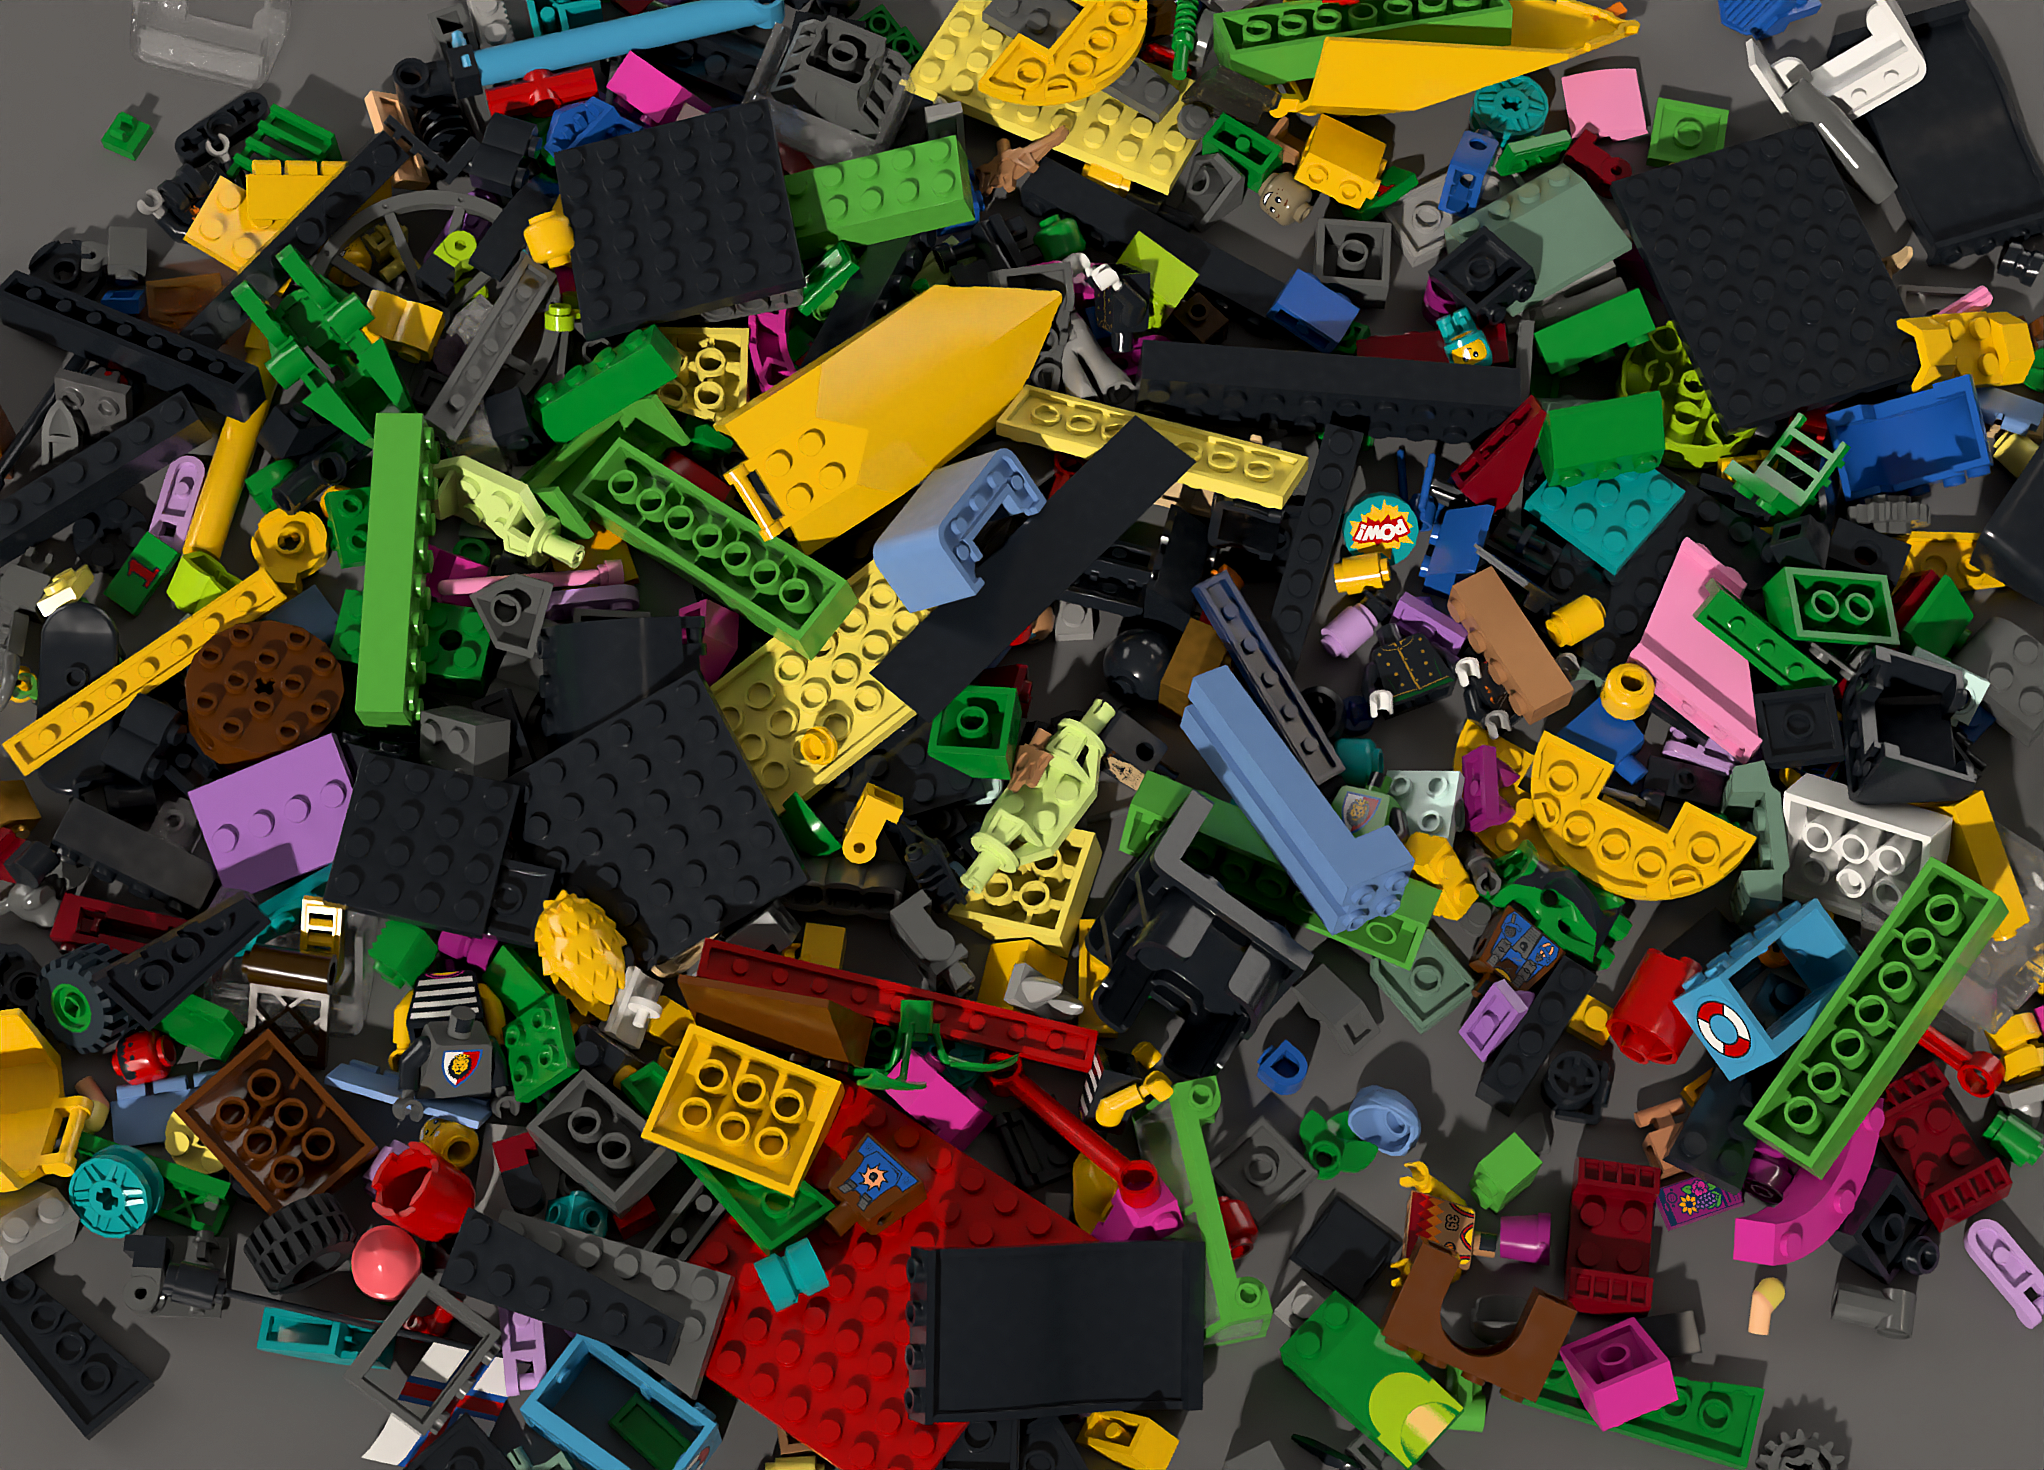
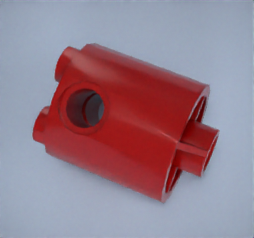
[1605,948,1703,1065]

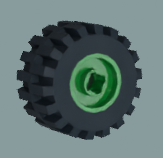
[35,942,141,1054]

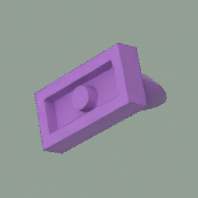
[1388,592,1468,657]
[1458,979,1535,1062]

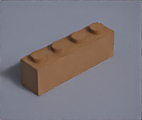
[1447,566,1574,725]

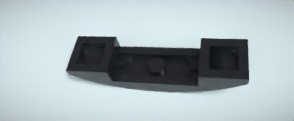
[468,172,560,282]

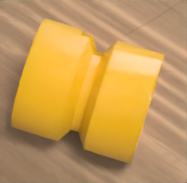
[1984,1012,2044,1085]

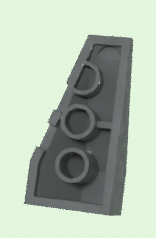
[988,261,1075,392]

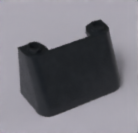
[1969,441,2044,607]
[1841,645,1977,805]

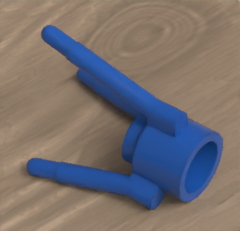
[1397,449,1457,532]

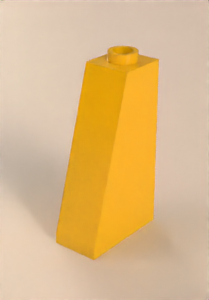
[1907,790,2030,942]

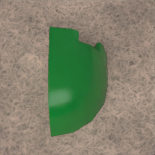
[244,458,299,515]
[779,791,842,856]

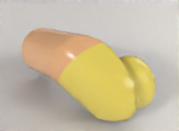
[75,1076,110,1135]
[1748,1277,1785,1335]

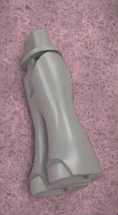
[1501,260,1627,335]
[1060,307,1135,405]

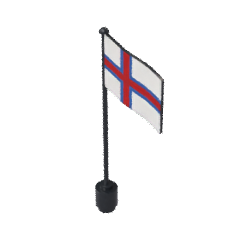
[162,1260,534,1468]

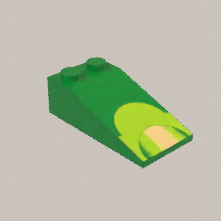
[1279,1290,1464,1470]

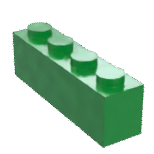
[531,324,682,446]

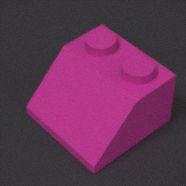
[606,51,712,127]
[1560,1317,1679,1431]

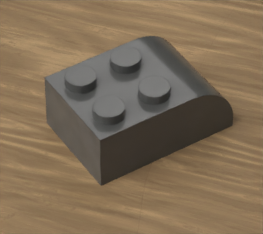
[1951,617,2044,747]
[526,1068,678,1220]

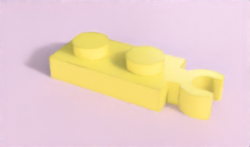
[37,564,94,617]

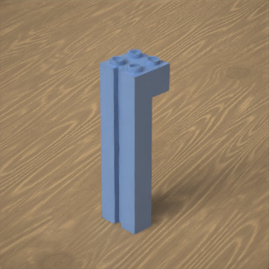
[1180,665,1415,936]

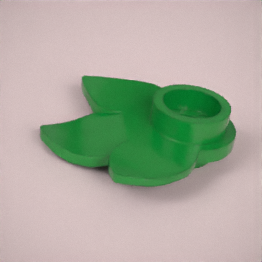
[1299,1110,1378,1180]

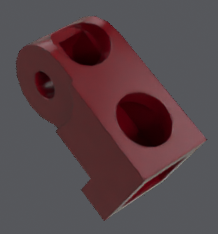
[1563,129,1632,199]

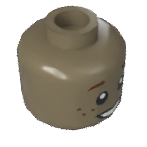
[1258,171,1313,226]

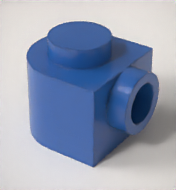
[1257,1039,1308,1095]

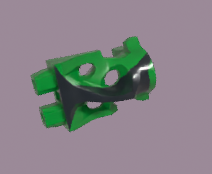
[1475,839,1633,971]

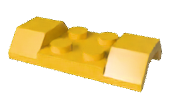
[1896,311,2035,393]

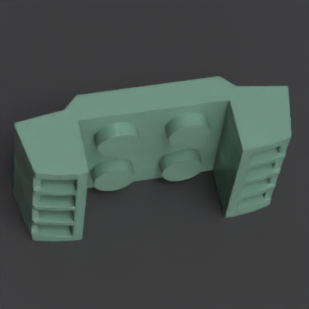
[1719,760,1790,926]

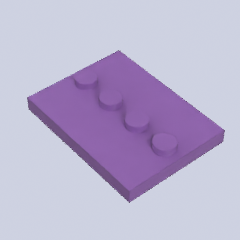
[187,733,355,899]

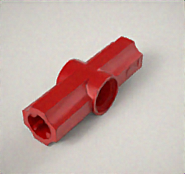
[484,65,599,118]

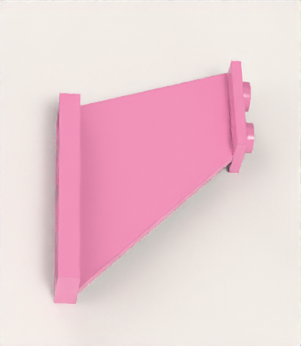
[1626,537,1763,765]

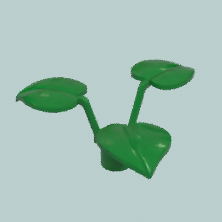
[838,1000,1019,1091]

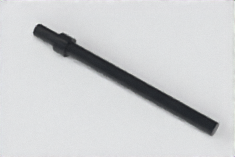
[0,354,88,491]

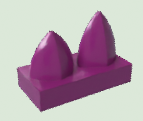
[1462,745,1520,833]

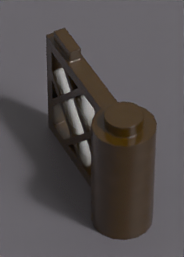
[239,943,338,1070]

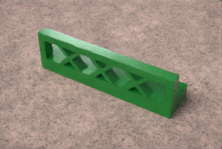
[1693,578,1838,690]
[140,994,246,1063]
[67,1131,238,1237]

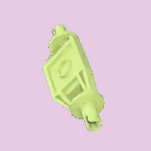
[430,455,585,569]
[960,699,1116,894]

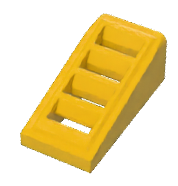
[300,895,345,983]

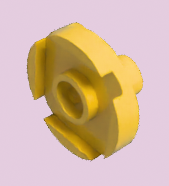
[251,508,330,579]

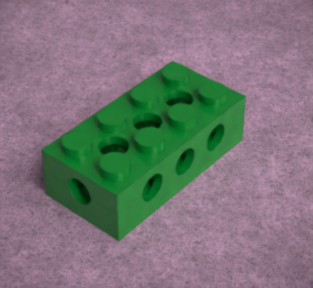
[330,589,498,698]

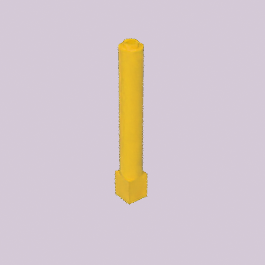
[182,321,278,562]

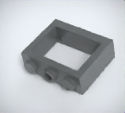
[342,1272,502,1438]

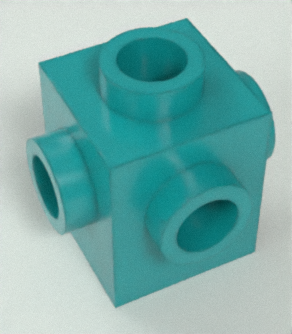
[544,1191,609,1238]

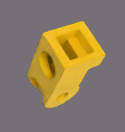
[842,782,903,864]

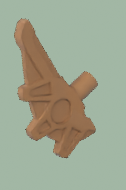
[975,125,1069,197]
[1007,727,1054,793]

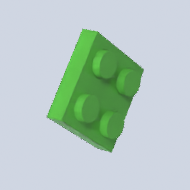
[1646,97,1729,168]

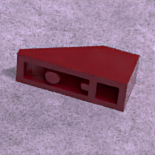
[1451,394,1547,514]

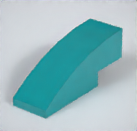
[256,1307,397,1370]

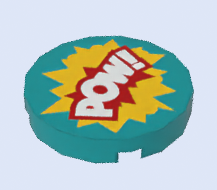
[1342,491,1419,566]

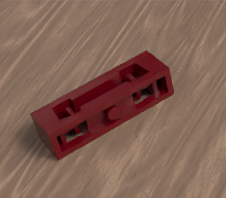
[50,893,214,984]

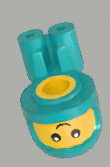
[1436,307,1493,366]

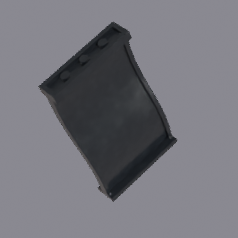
[1826,0,2044,267]
[904,1238,1205,1425]

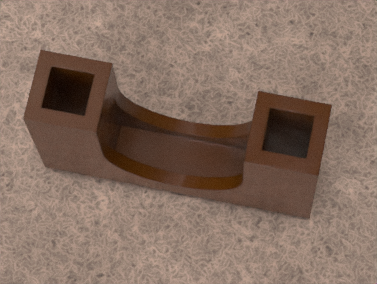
[1379,1235,1577,1403]

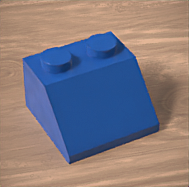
[1418,504,1495,599]

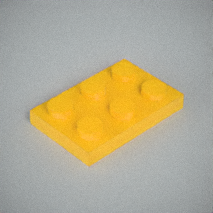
[183,176,292,298]

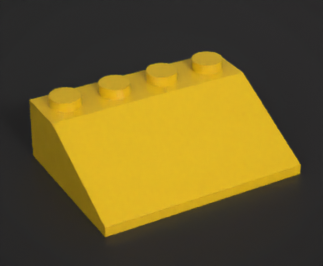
[641,1023,845,1198]

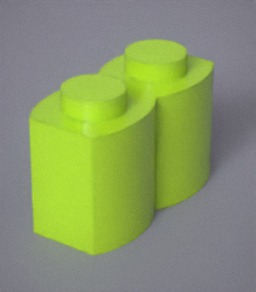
[166,551,242,614]

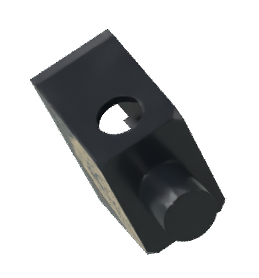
[1100,709,1180,791]

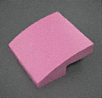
[1561,68,1648,143]

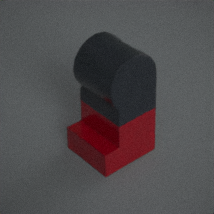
[0,827,60,888]
[492,1132,546,1217]

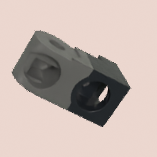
[123,1234,174,1318]

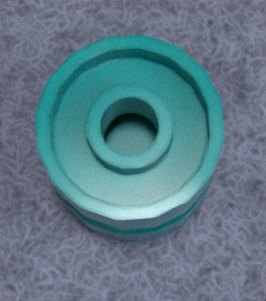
[753,1237,830,1312]

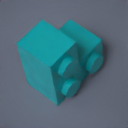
[526,0,604,37]

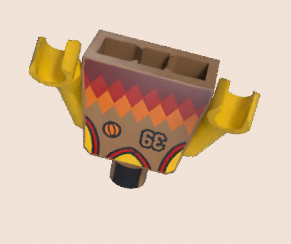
[1390,1161,1497,1288]

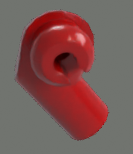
[1140,42,1192,78]
[403,1297,462,1343]

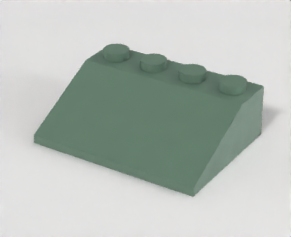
[1444,163,1632,317]

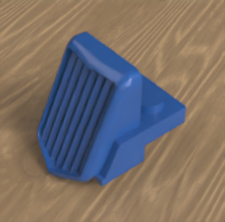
[1718,0,1822,41]
[543,96,644,158]

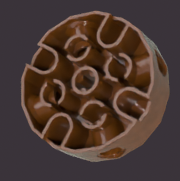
[185,620,344,772]

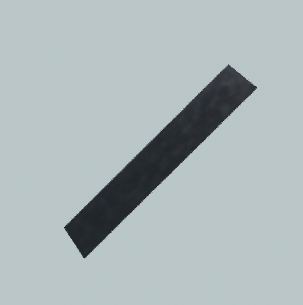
[869,415,1196,723]

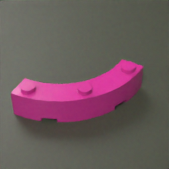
[748,307,797,394]
[1733,1098,1885,1266]

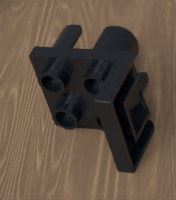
[1085,788,1314,1080]

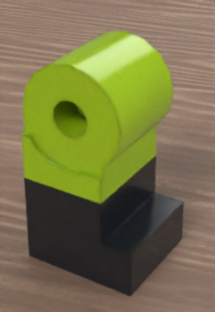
[415,231,477,308]

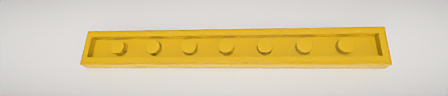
[1,566,287,776]

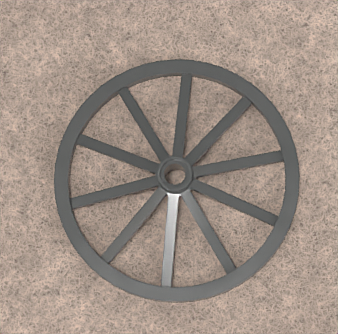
[304,190,562,440]

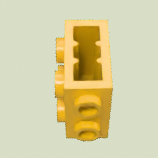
[1294,113,1387,210]

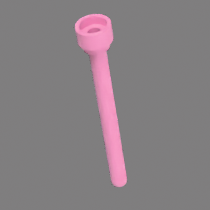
[437,559,624,595]

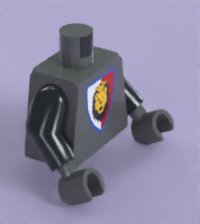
[392,1006,519,1122]

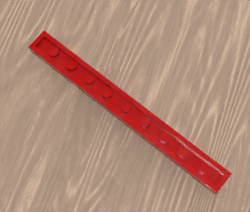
[696,937,1098,1073]

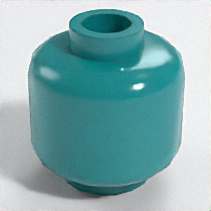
[1334,738,1384,789]

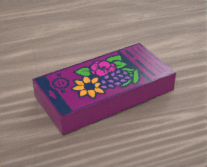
[1655,1176,1745,1231]

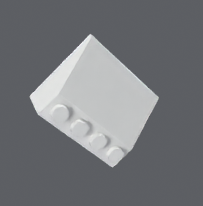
[1782,773,1953,928]

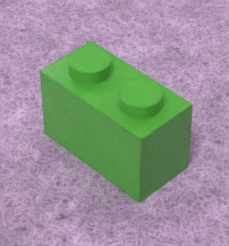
[1468,1132,1543,1215]

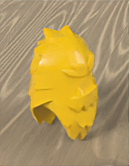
[535,889,627,1022]

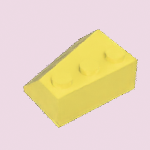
[641,327,751,423]
[948,828,1103,958]

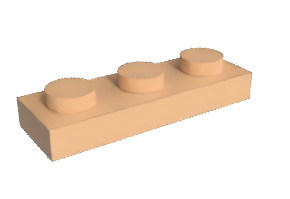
[364,90,430,191]

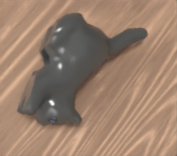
[0,849,89,930]

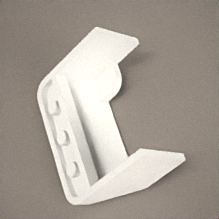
[1746,0,1927,128]

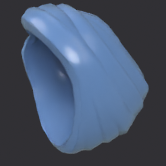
[1348,1085,1421,1156]

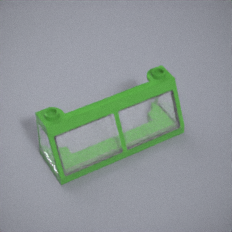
[1132,1075,1273,1349]

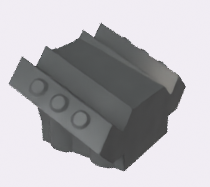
[769,15,912,141]

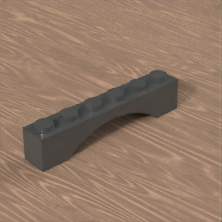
[427,3,533,209]

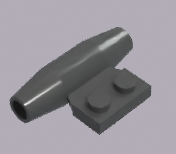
[1781,78,1898,205]

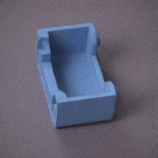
[873,448,1047,613]

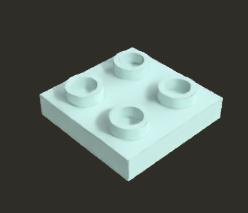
[1386,770,1465,848]

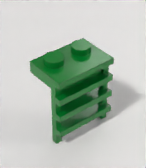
[226,103,343,180]
[1724,413,1851,519]

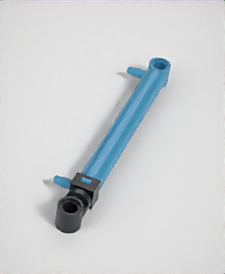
[393,0,785,109]

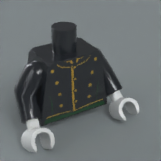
[1062,253,1151,352]
[1361,623,1482,721]

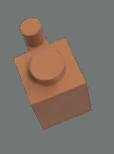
[1634,1098,1685,1180]

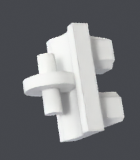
[598,966,664,1049]

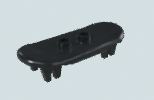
[36,601,119,796]

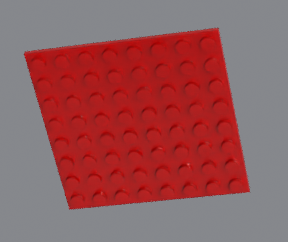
[687,1072,1100,1470]

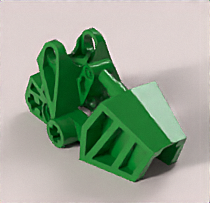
[231,244,417,449]

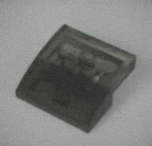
[1181,64,1282,128]

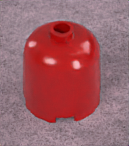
[371,1141,476,1242]

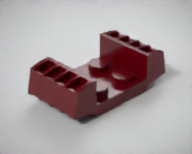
[1877,1061,2013,1233]
[1563,1157,1661,1319]

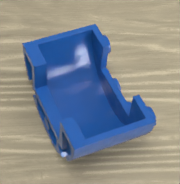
[1825,374,1994,504]

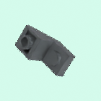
[1291,962,1381,1056]

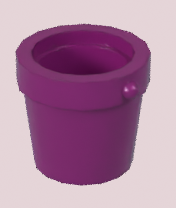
[1500,1212,1551,1266]

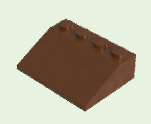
[677,974,874,1073]
[173,1028,380,1216]

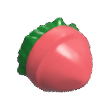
[350,1224,426,1306]

